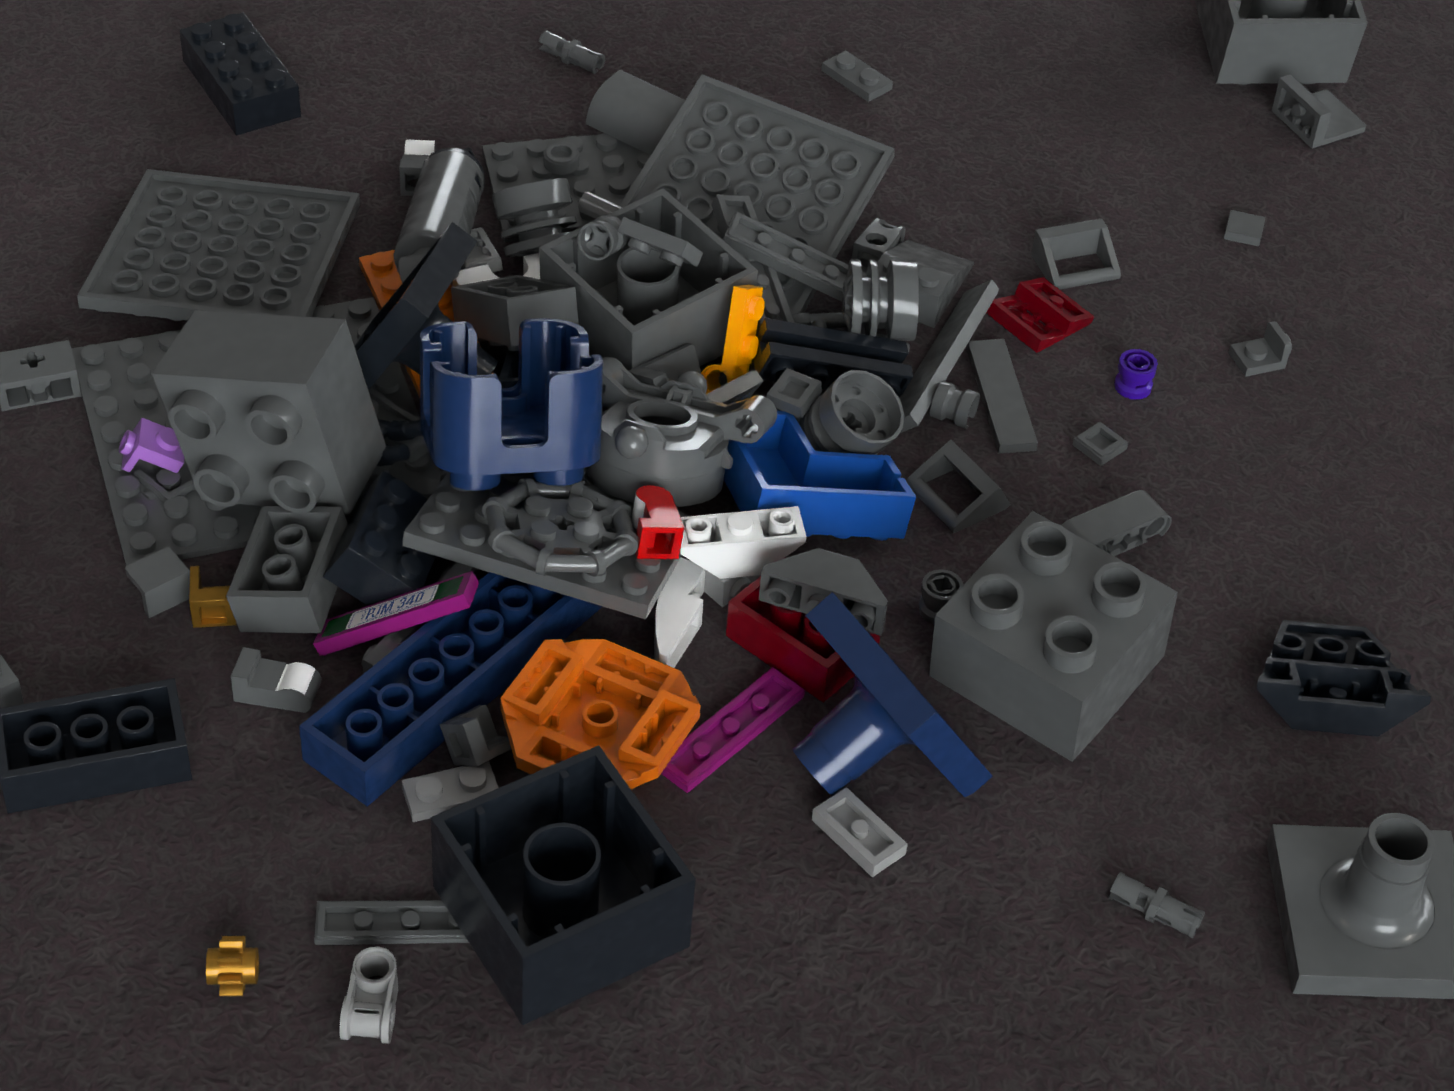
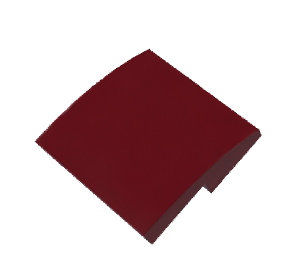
[986,277,1095,353]

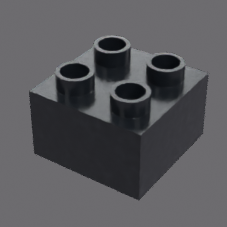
[431,745,696,1026]

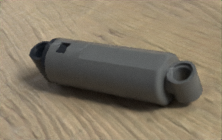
[393,147,485,283]

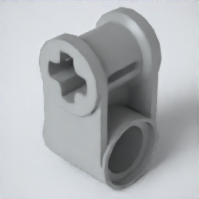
[339,946,398,1044]

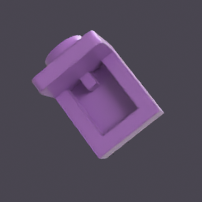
[119,418,184,473]

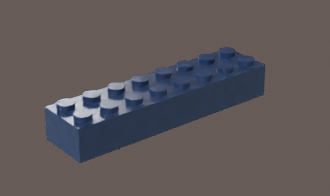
[299,572,603,807]

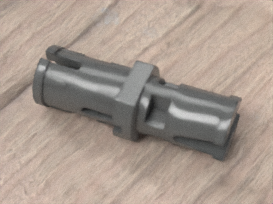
[538,30,606,74]
[1108,872,1205,939]

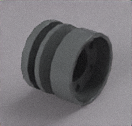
[492,178,577,257]
[842,259,919,341]
[800,370,904,455]

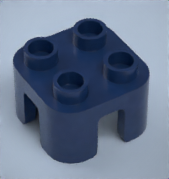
[420,318,603,491]

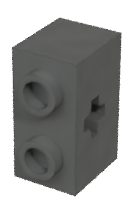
[0,340,81,411]

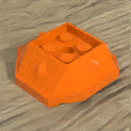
[500,639,701,790]

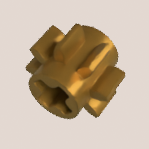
[206,936,259,996]

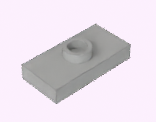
[461,227,503,272]

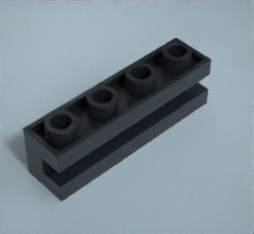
[753,318,913,398]

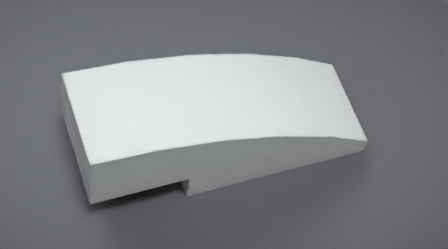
[654,557,706,668]

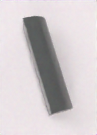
[586,70,685,155]

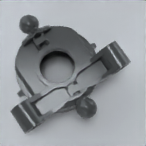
[587,357,777,507]

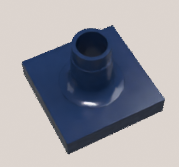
[792,592,993,798]

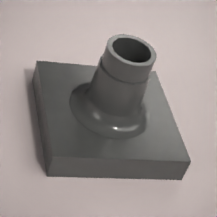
[1266,813,1454,999]

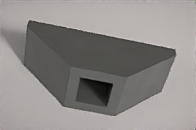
[759,548,888,636]

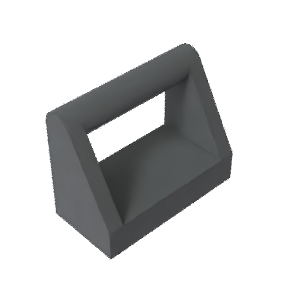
[1031,218,1121,289]
[906,439,1011,533]

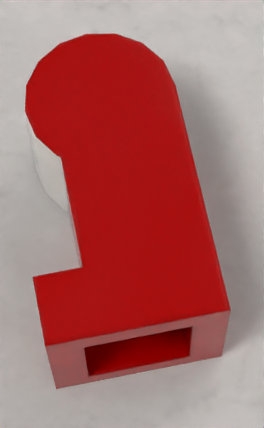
[631,485,684,559]

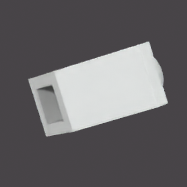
[680,506,807,579]

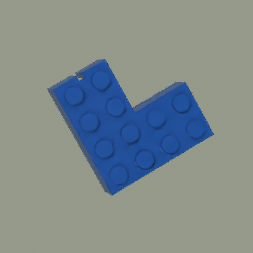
[724,411,916,541]

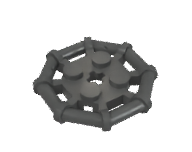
[482,477,638,577]

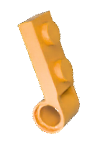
[701,284,765,394]

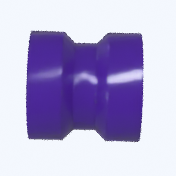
[1114,349,1158,399]

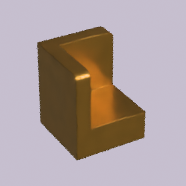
[189,566,236,628]

